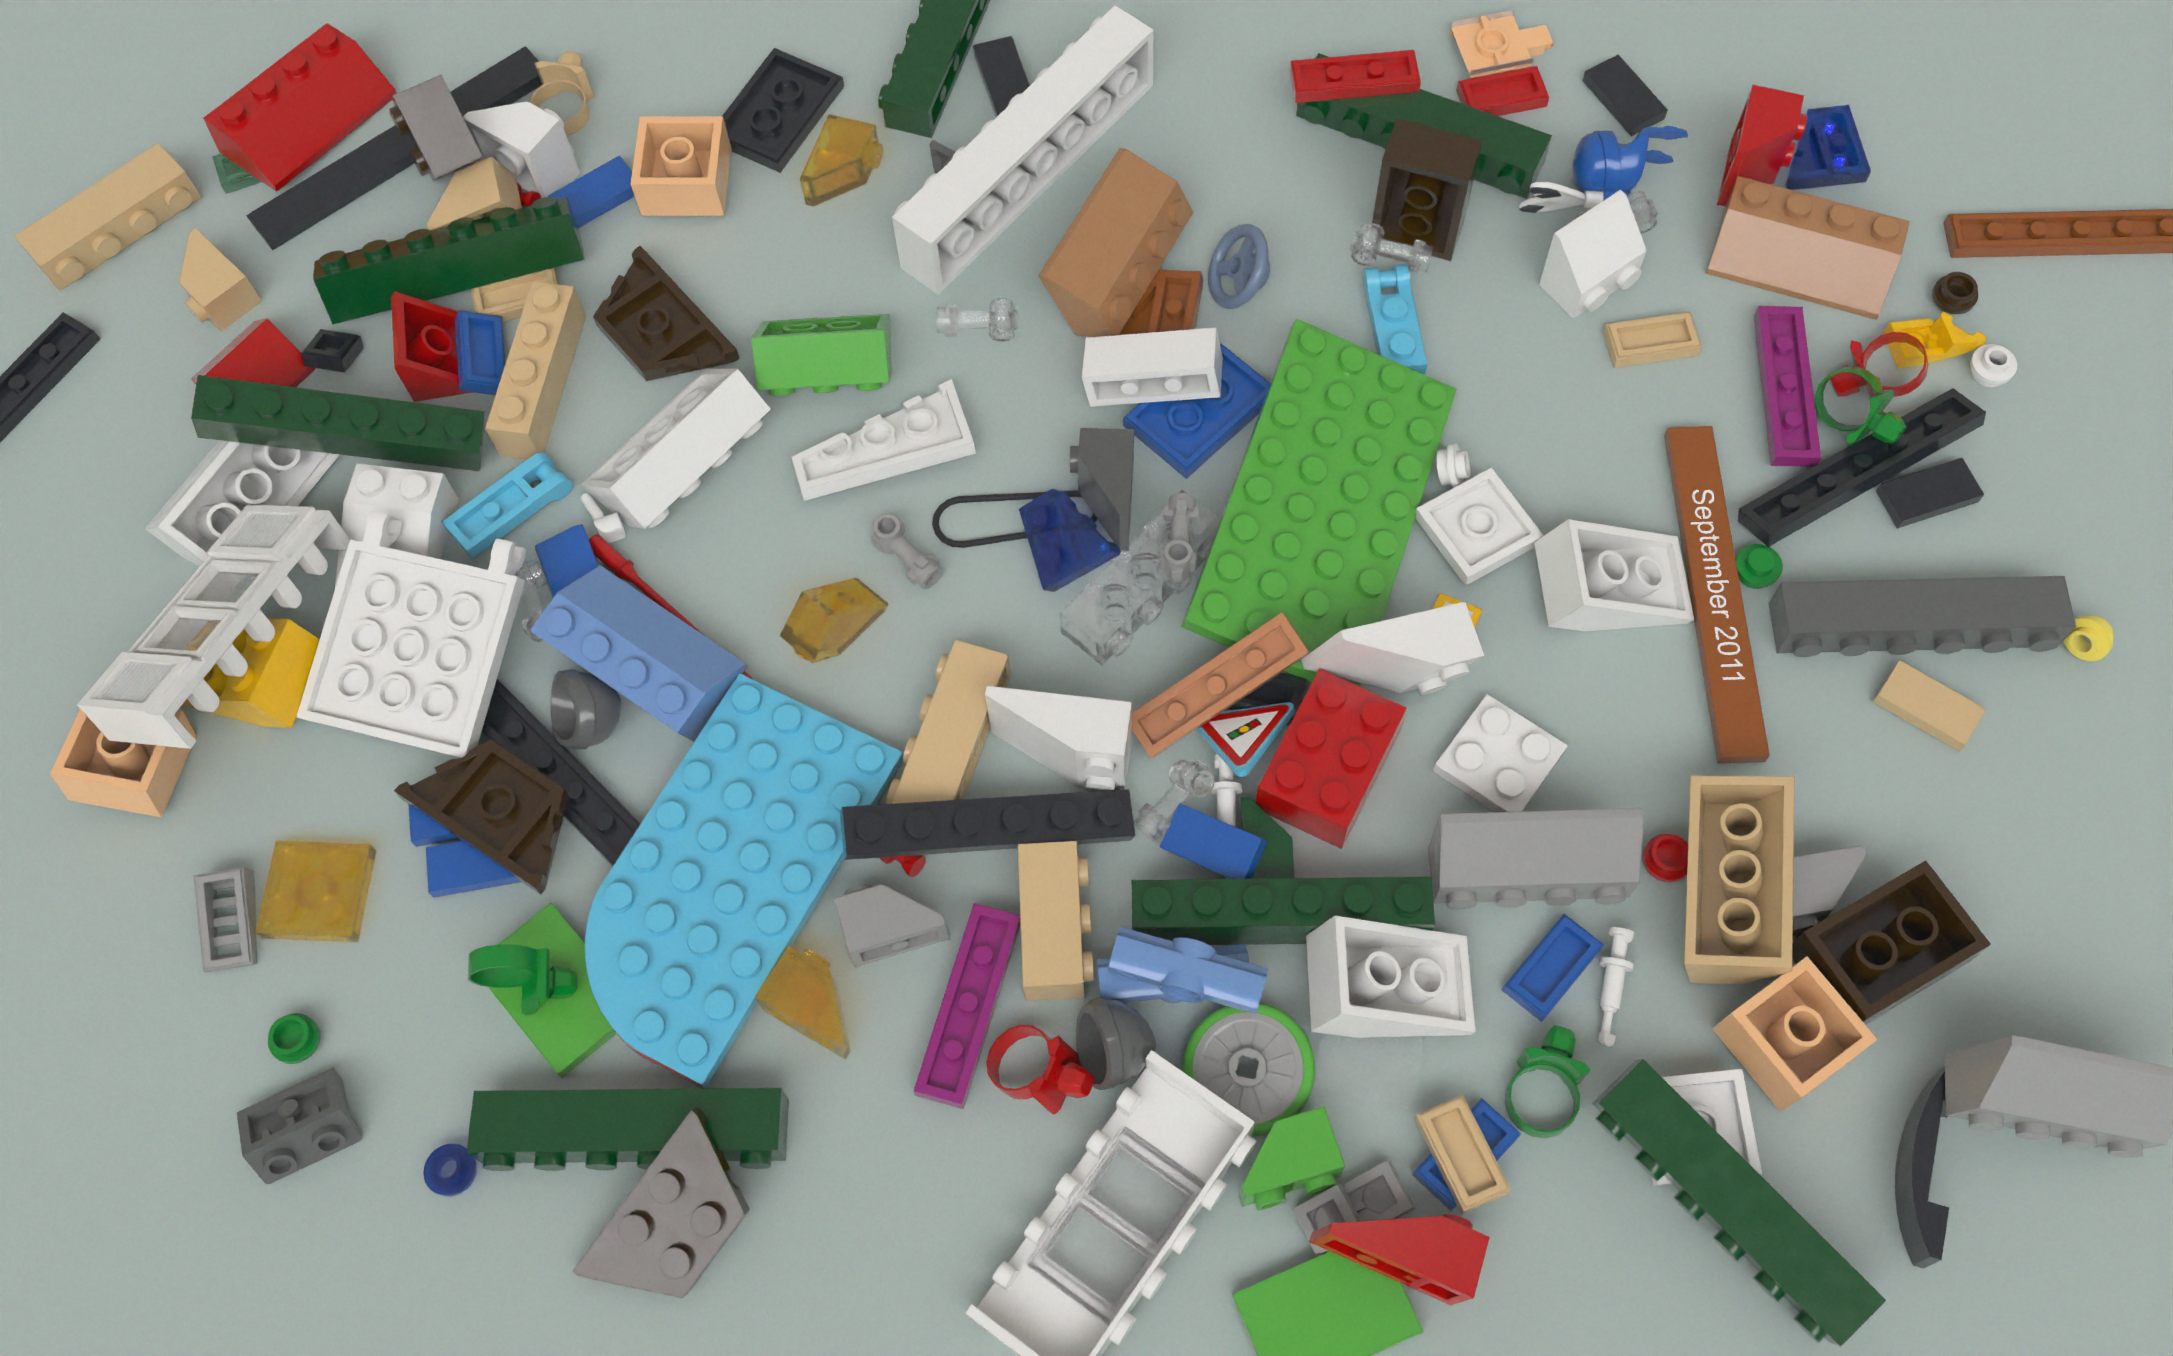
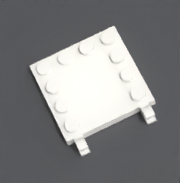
[296,511,526,758]

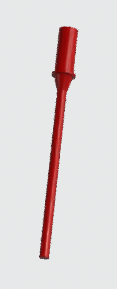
[589,534,753,679]

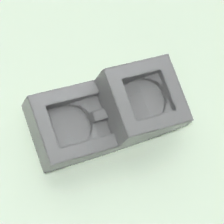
[1293,1160,1416,1257]

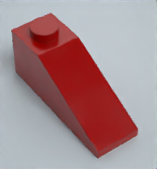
[1309,1214,1490,1305]

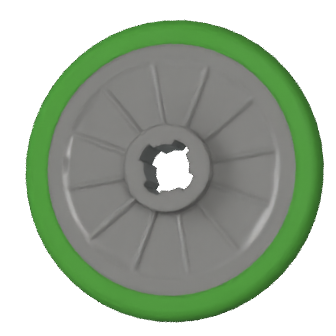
[1182,1003,1315,1136]

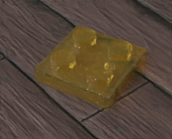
[255,841,376,942]

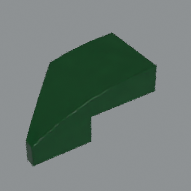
[1240,797,1294,879]

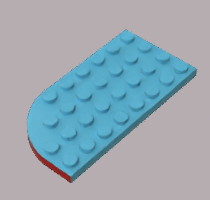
[585,673,903,1089]

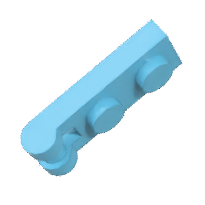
[1363,264,1427,374]
[442,452,573,560]

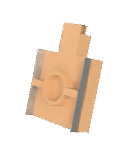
[1449,9,1554,79]

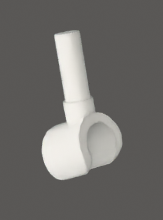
[580,493,627,543]

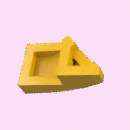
[1882,311,1987,369]

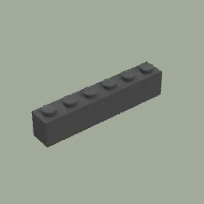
[1768,576,2076,657]

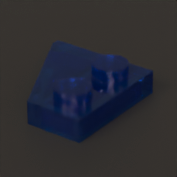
[1785,105,1871,190]
[1019,489,1121,592]

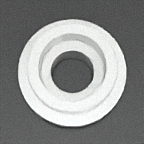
[1970,344,2018,387]
[1437,443,1471,488]

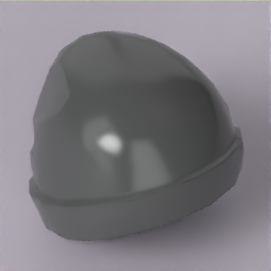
[550,669,621,749]
[1076,998,1156,1091]

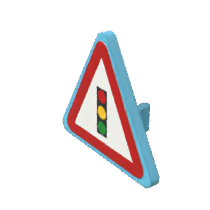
[1196,702,1295,777]

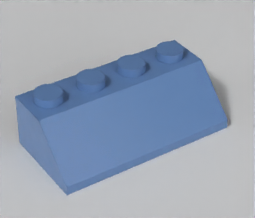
[530,565,748,742]

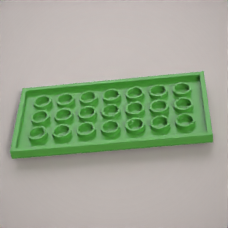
[1181,318,1457,686]

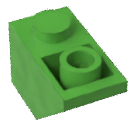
[1239,1106,1345,1210]

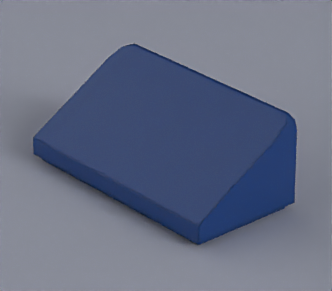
[535,524,598,597]

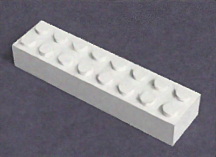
[892,6,1154,295]

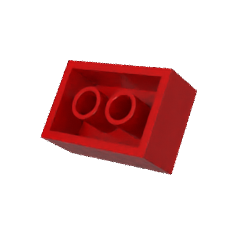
[1255,669,1407,849]

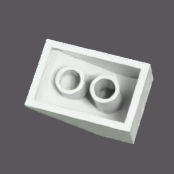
[335,463,459,587]
[1534,519,1694,632]
[1301,602,1484,695]
[985,686,1132,792]
[1306,916,1476,1038]

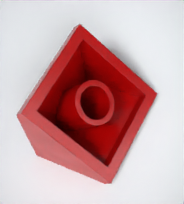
[391,292,474,402]
[191,318,316,387]

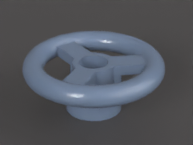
[1208,224,1270,309]

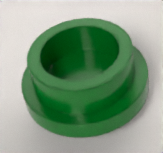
[1736,544,1783,589]
[268,1013,320,1064]

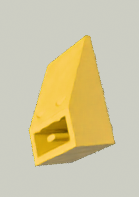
[182,618,320,728]

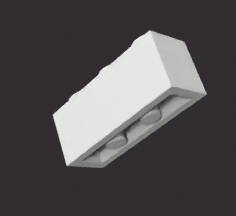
[1082,327,1223,407]

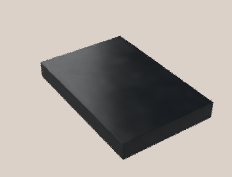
[722,48,844,173]

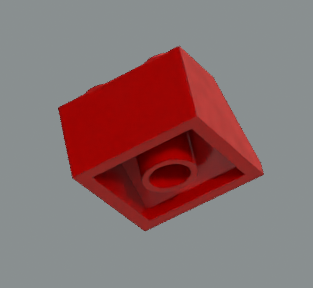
[1716,84,1808,206]

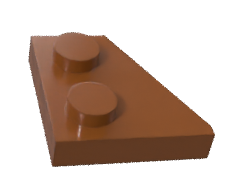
[1119,270,1204,335]

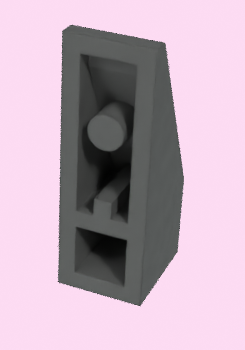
[1070,428,1134,551]

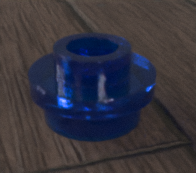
[423,1144,477,1197]

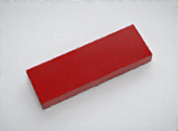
[1289,50,1421,103]

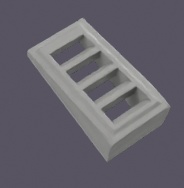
[193,867,256,973]

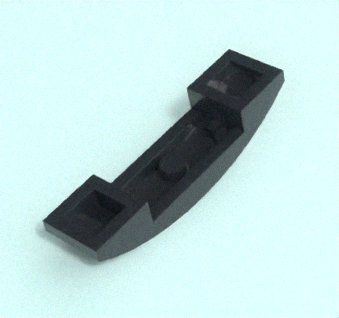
[1895,1066,1949,1269]

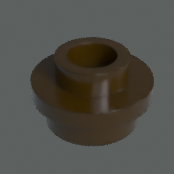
[1932,272,1978,314]

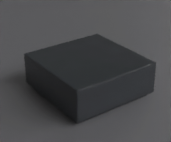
[301,329,363,373]

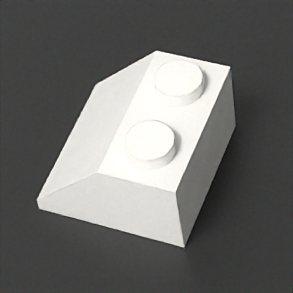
[463,101,580,198]
[1539,190,1647,319]

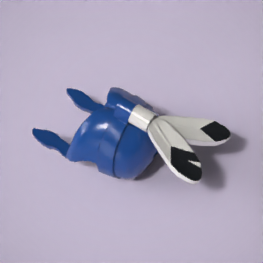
[1519,126,1688,213]

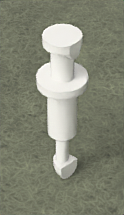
[1210,754,1242,827]
[1598,927,1635,1047]

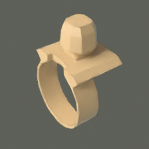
[530,51,595,136]

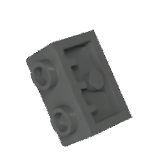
[237,1067,362,1184]

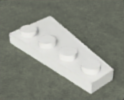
[791,379,976,501]

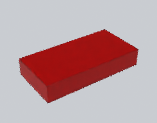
[1456,66,1549,116]

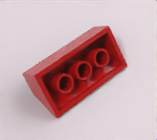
[203,23,397,192]

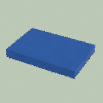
[1123,343,1270,479]

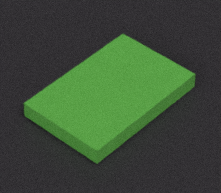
[488,903,616,1078]
[1232,1251,1423,1356]

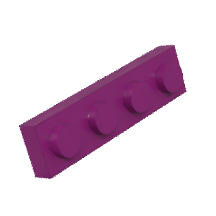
[1754,306,1821,467]
[914,903,1021,1109]

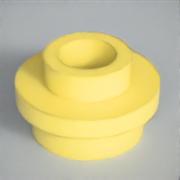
[2063,615,2114,661]

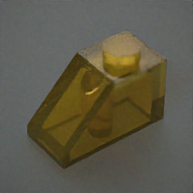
[800,114,883,207]
[780,577,889,664]
[755,946,851,1059]

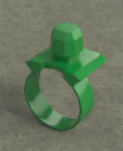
[1815,367,1907,445]
[468,944,577,1015]
[1505,1025,1590,1138]

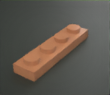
[1132,612,1311,758]

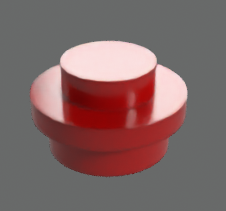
[1642,834,1688,882]

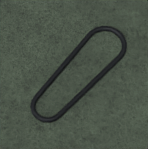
[932,490,1097,548]

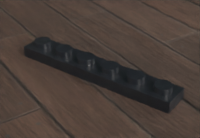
[1738,388,1986,547]
[840,789,1135,860]

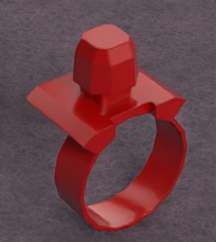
[1830,332,1929,397]
[986,1025,1094,1115]

